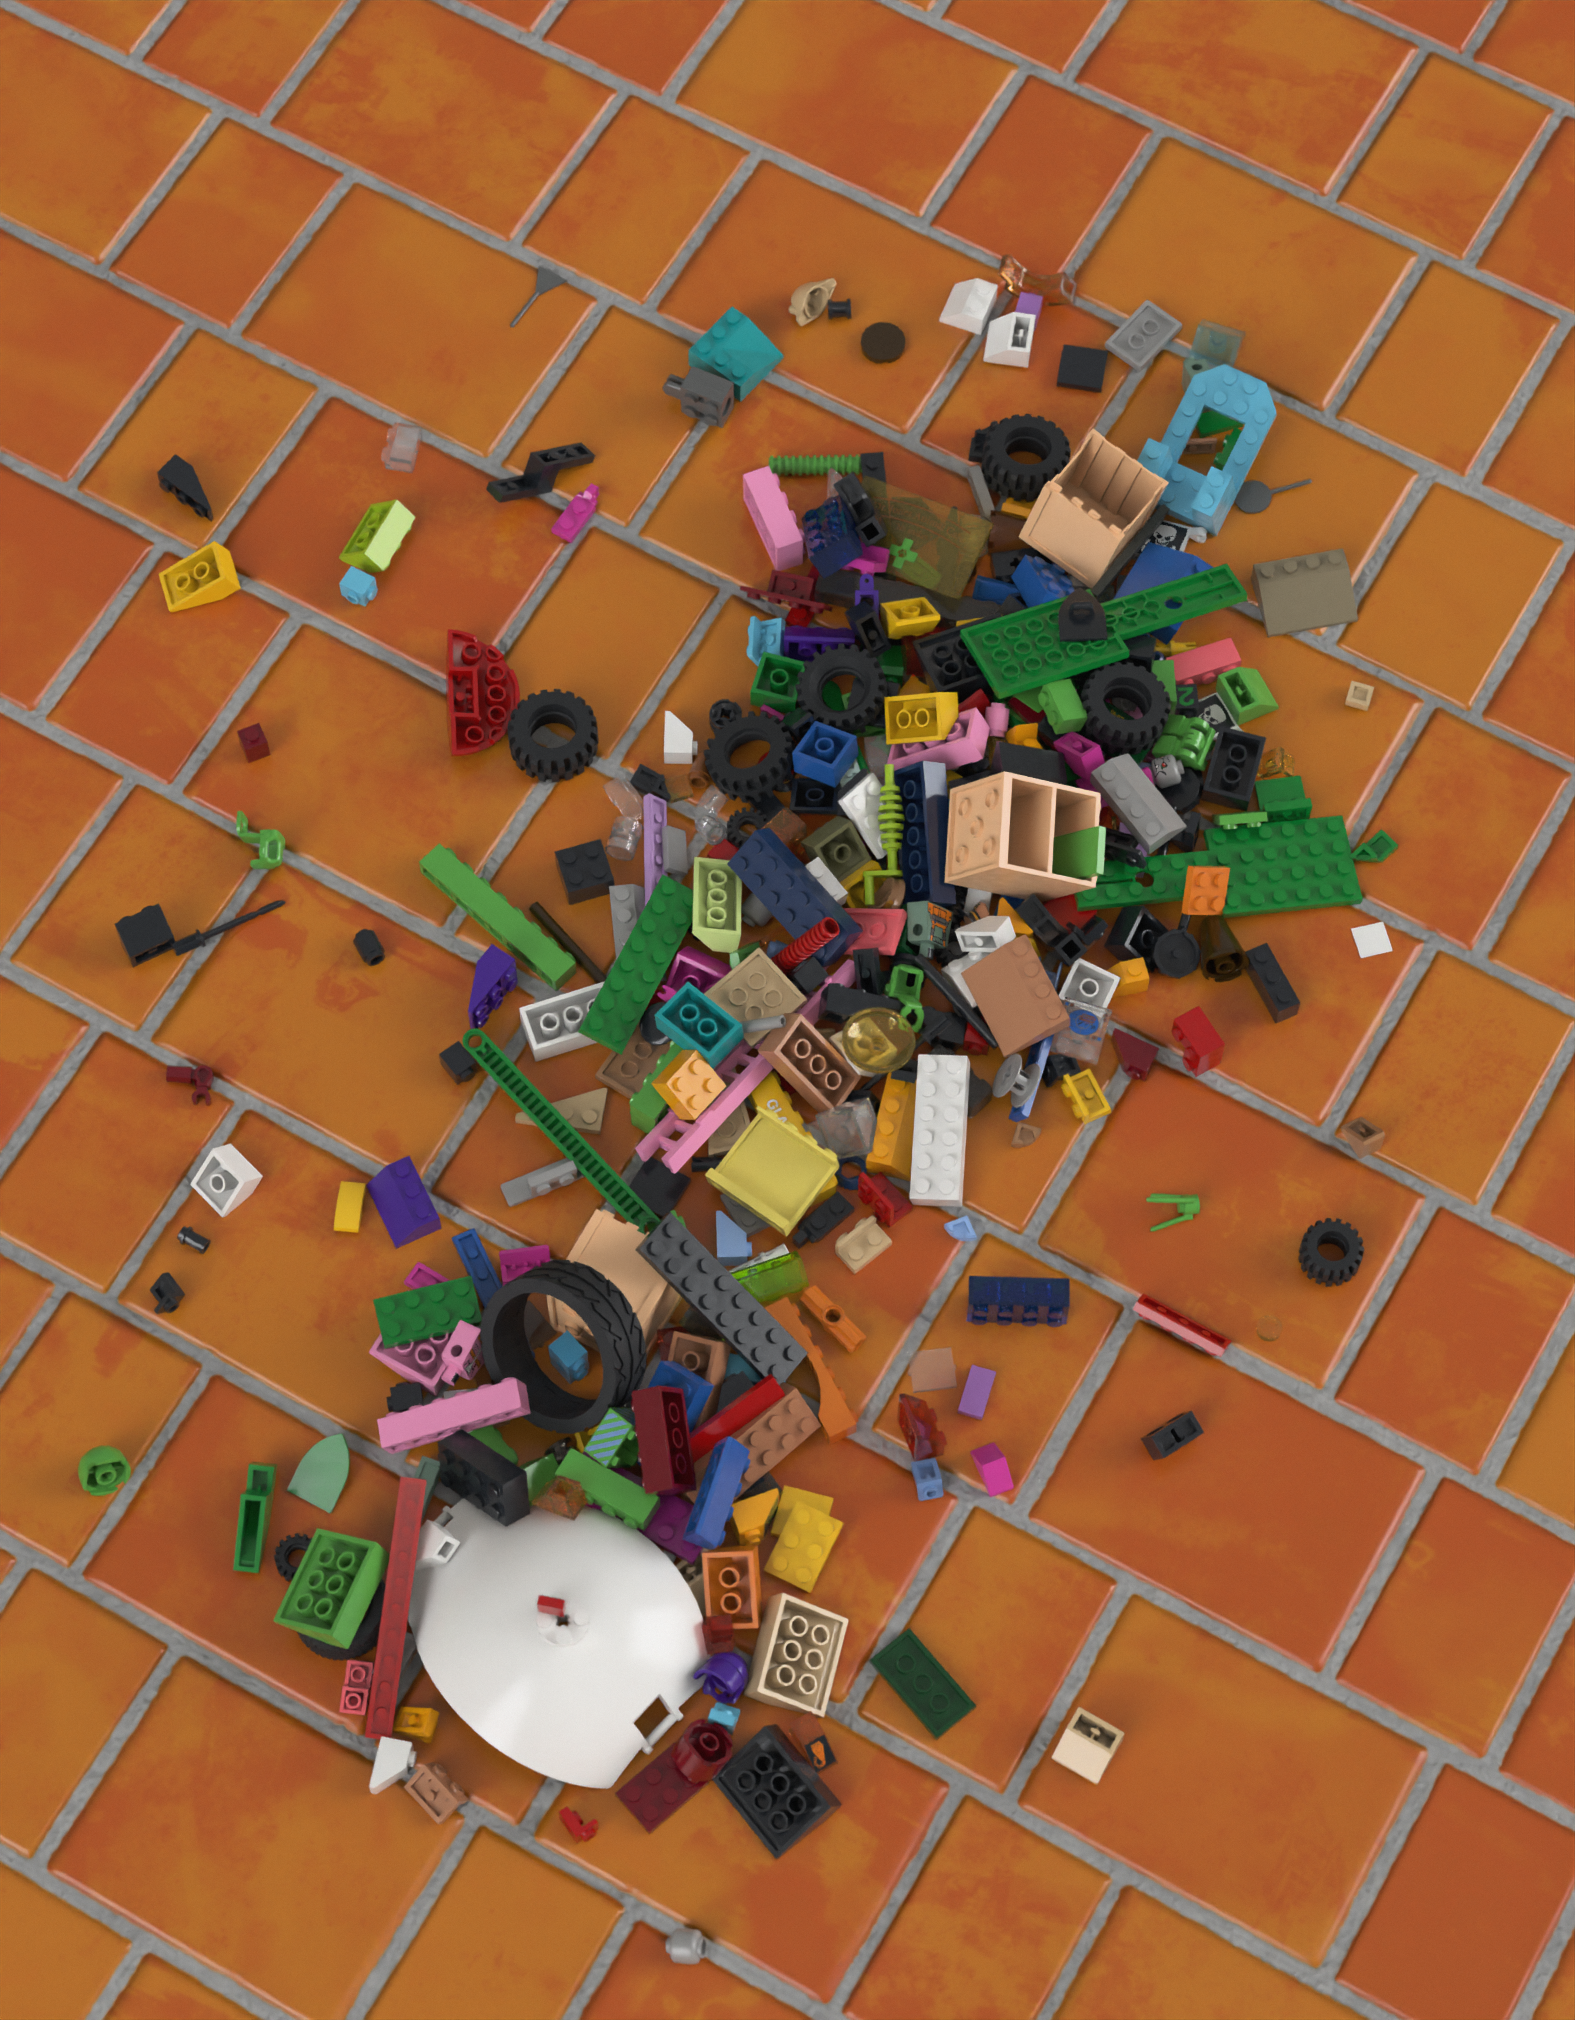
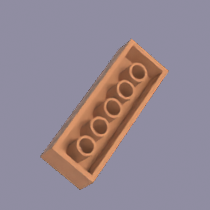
[679,1382,821,1506]

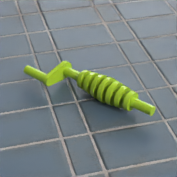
[863,764,904,906]

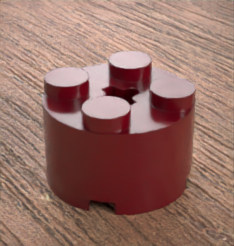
[671,1719,733,1783]

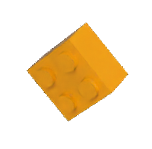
[651,1050,726,1120]

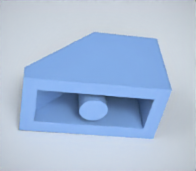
[716,1211,752,1266]

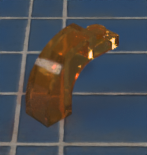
[998,254,1077,306]

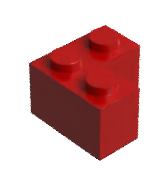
[1171,1006,1225,1077]

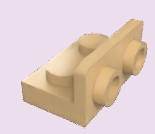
[835,1215,892,1274]

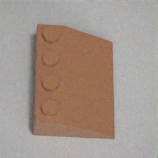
[961,934,1070,1058]

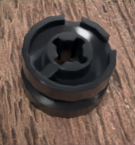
[709,699,742,731]

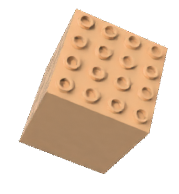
[945,771,1101,902]

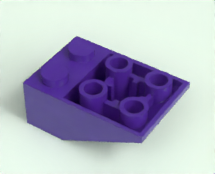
[468,944,518,1029]

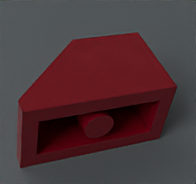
[1111,1028,1159,1082]

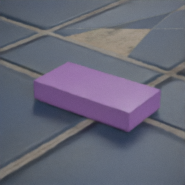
[958,1365,996,1420]

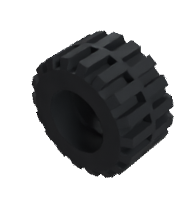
[1298,1218,1364,1287]

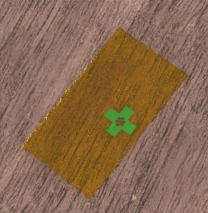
[830,475,994,601]

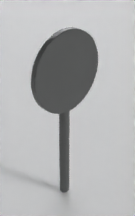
[1235,479,1312,514]

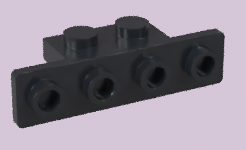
[1099,825,1147,869]

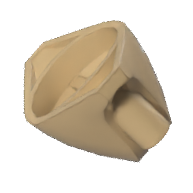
[789,278,837,326]

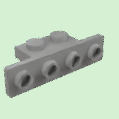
[501,1158,584,1207]

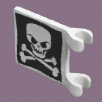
[1135,517,1207,557]
[1198,692,1244,760]

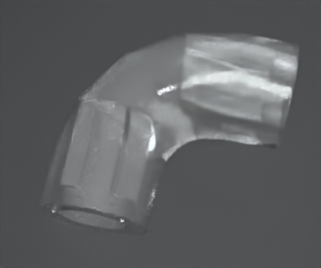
[694,785,729,845]

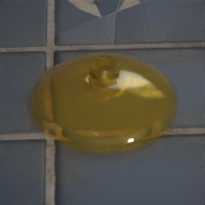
[842,1007,916,1074]

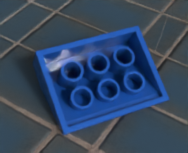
[1113,542,1214,645]

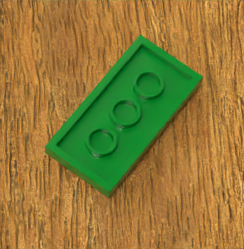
[373,1276,482,1349]

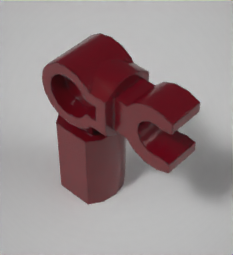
[166,1065,214,1106]

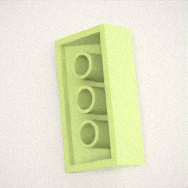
[692,857,742,953]

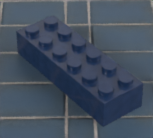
[894,761,956,908]
[727,828,863,967]

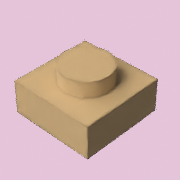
[1345,681,1374,711]

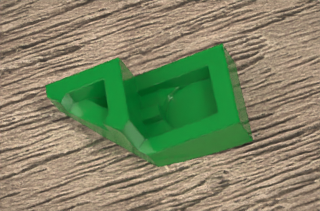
[1350,829,1399,863]

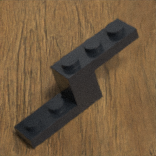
[486,442,595,503]

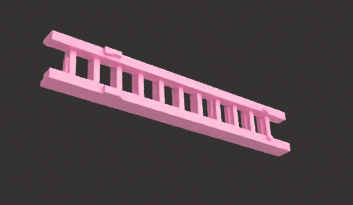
[635,959,856,1174]

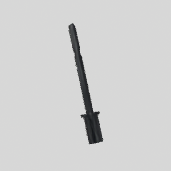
[171,900,285,956]
[859,1012,952,1091]

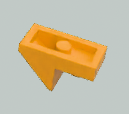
[1005,723,1043,749]
[392,1707,440,1743]

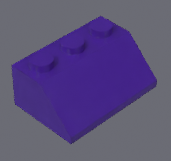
[784,625,855,663]
[366,1156,441,1249]

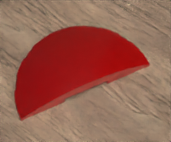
[446,629,520,756]

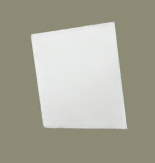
[1351,922,1393,958]

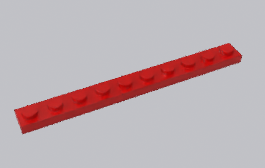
[365,1476,427,1739]

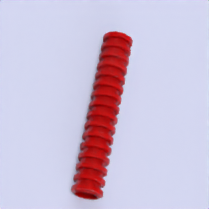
[771,917,839,975]

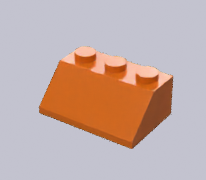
[702,1545,763,1630]

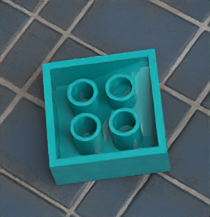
[688,307,784,402]

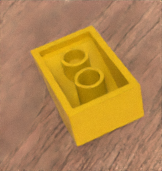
[159,541,241,613]

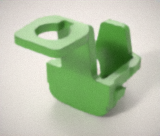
[236,811,285,869]
[884,964,924,1032]

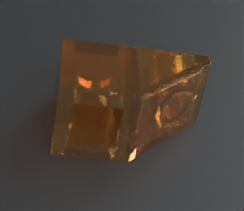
[531,1475,588,1520]

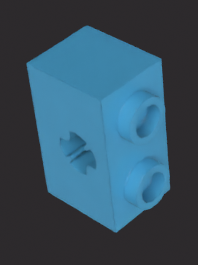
[548,1330,589,1384]

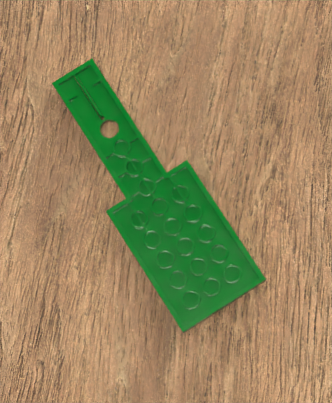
[960,564,1247,699]
[1074,815,1363,918]

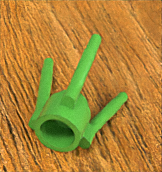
[1146,1193,1200,1232]

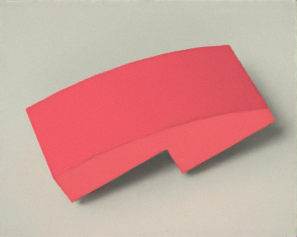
[339,1660,374,1715]

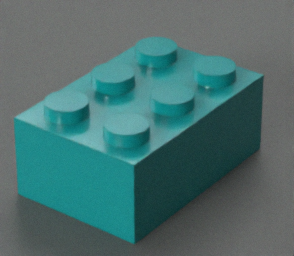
[655,982,744,1069]

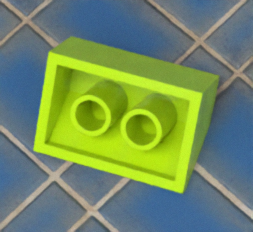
[339,500,415,573]

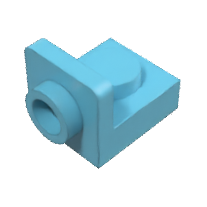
[708,1702,740,1735]

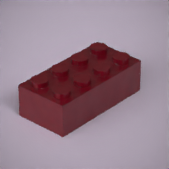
[631,1386,697,1496]

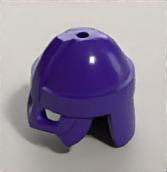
[693,1652,748,1704]

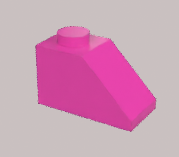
[1053,732,1105,781]

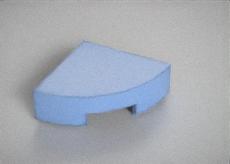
[944,1215,977,1241]

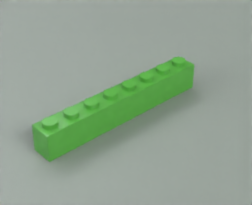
[419,843,577,991]

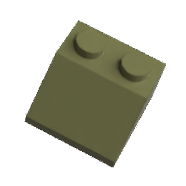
[801,816,872,883]

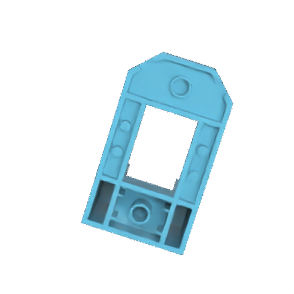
[1137,364,1277,536]

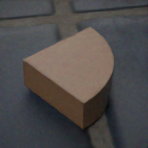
[1011,1122,1042,1148]

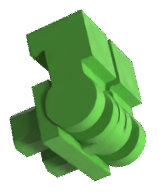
[1152,714,1216,771]

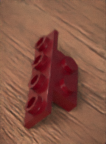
[740,570,833,614]

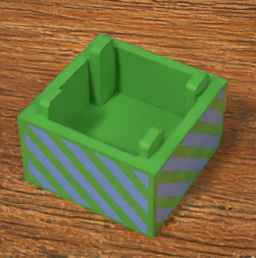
[584,1408,639,1468]

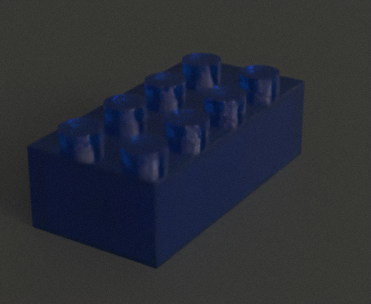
[801,494,863,579]
[966,1276,1070,1327]

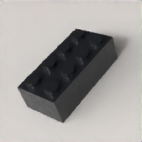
[438,1429,530,1527]

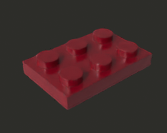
[615,1742,709,1835]

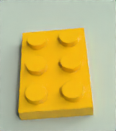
[764,1500,844,1593]

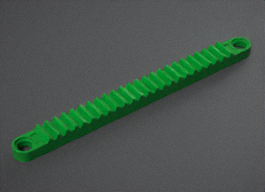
[462,1028,660,1235]

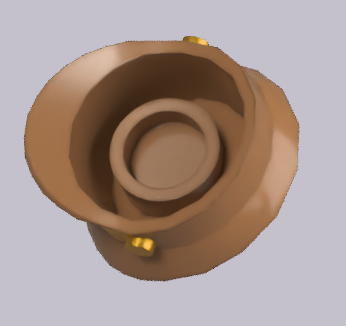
[868,877,906,909]

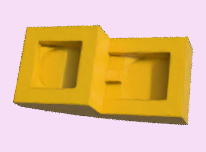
[334,1181,366,1233]

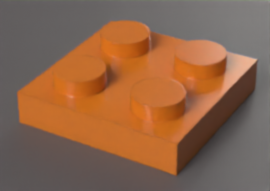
[1181,866,1230,915]

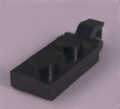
[792,1191,854,1249]

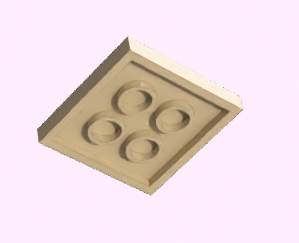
[704,947,808,1049]

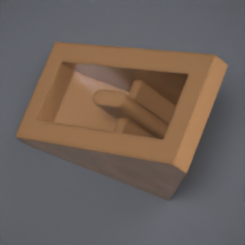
[1340,1117,1385,1159]

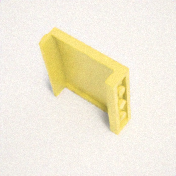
[705,1106,840,1237]

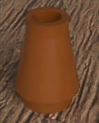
[687,752,711,788]

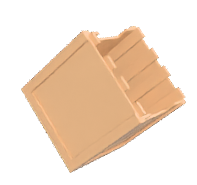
[1019,429,1169,589]
[546,1209,682,1358]

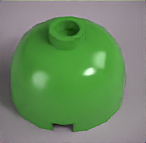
[78,1445,131,1496]

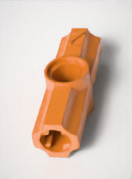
[799,1285,867,1353]

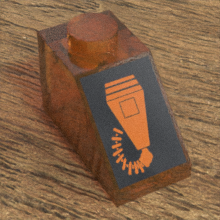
[789,1711,838,1774]

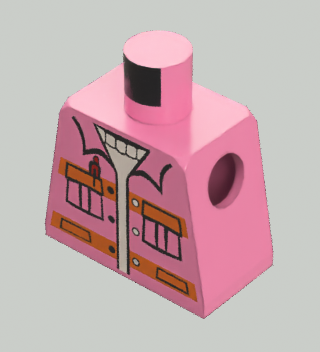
[441,1320,484,1385]

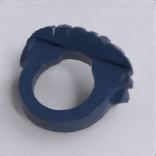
[834,1155,867,1190]

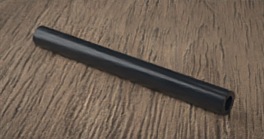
[913,953,999,1050]

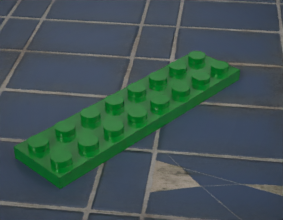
[578,875,693,1055]

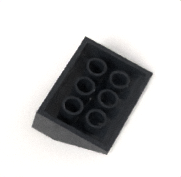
[912,612,1002,703]
[712,1724,842,1859]

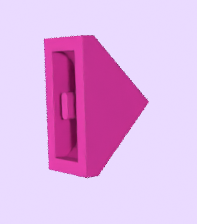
[970,1442,1014,1498]

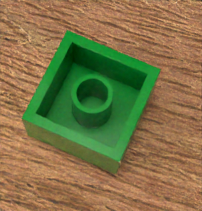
[750,652,805,714]

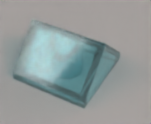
[1189,319,1246,367]

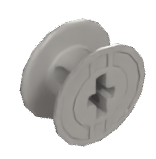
[992,1053,1041,1108]

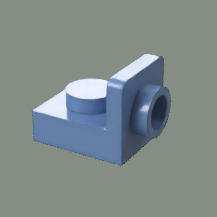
[911,1457,944,1501]

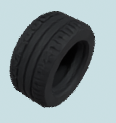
[297,1578,385,1660]

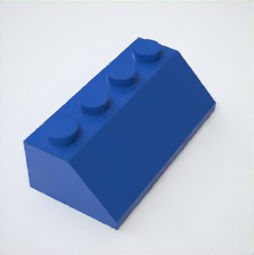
[682,1436,750,1550]

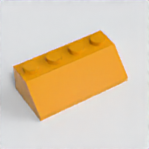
[866,1072,917,1181]

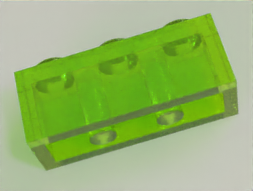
[730,1251,809,1303]

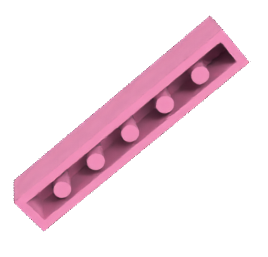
[377,1377,531,1454]

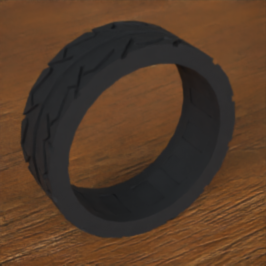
[481,1260,646,1434]

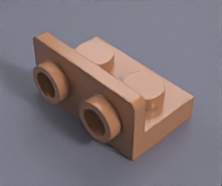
[404,1762,468,1825]

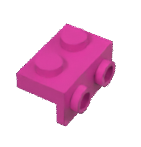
[833,540,890,576]
[499,1245,550,1286]

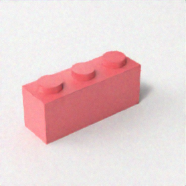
[1166,637,1242,685]

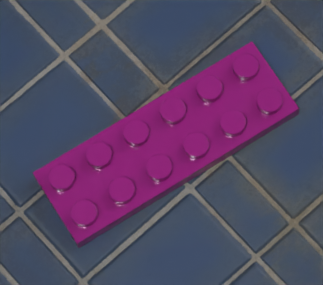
[560,1451,704,1566]

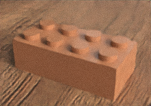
[757,1013,861,1115]

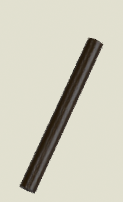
[529,902,607,984]

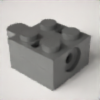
[662,366,734,428]

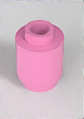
[985,703,1010,738]

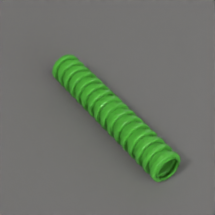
[769,454,862,476]

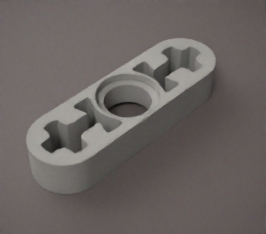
[967,465,995,526]

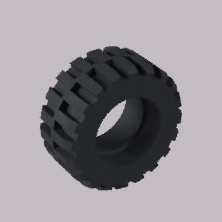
[981,414,1071,502]
[1079,662,1171,755]
[508,689,599,782]

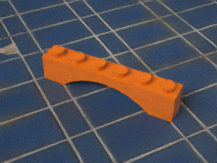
[764,1297,859,1445]

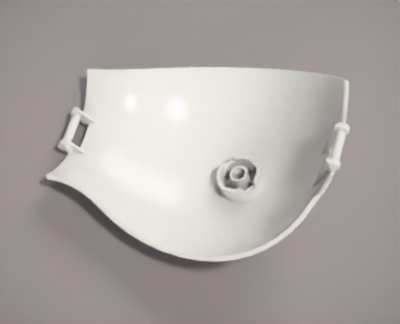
[408,1498,710,1789]

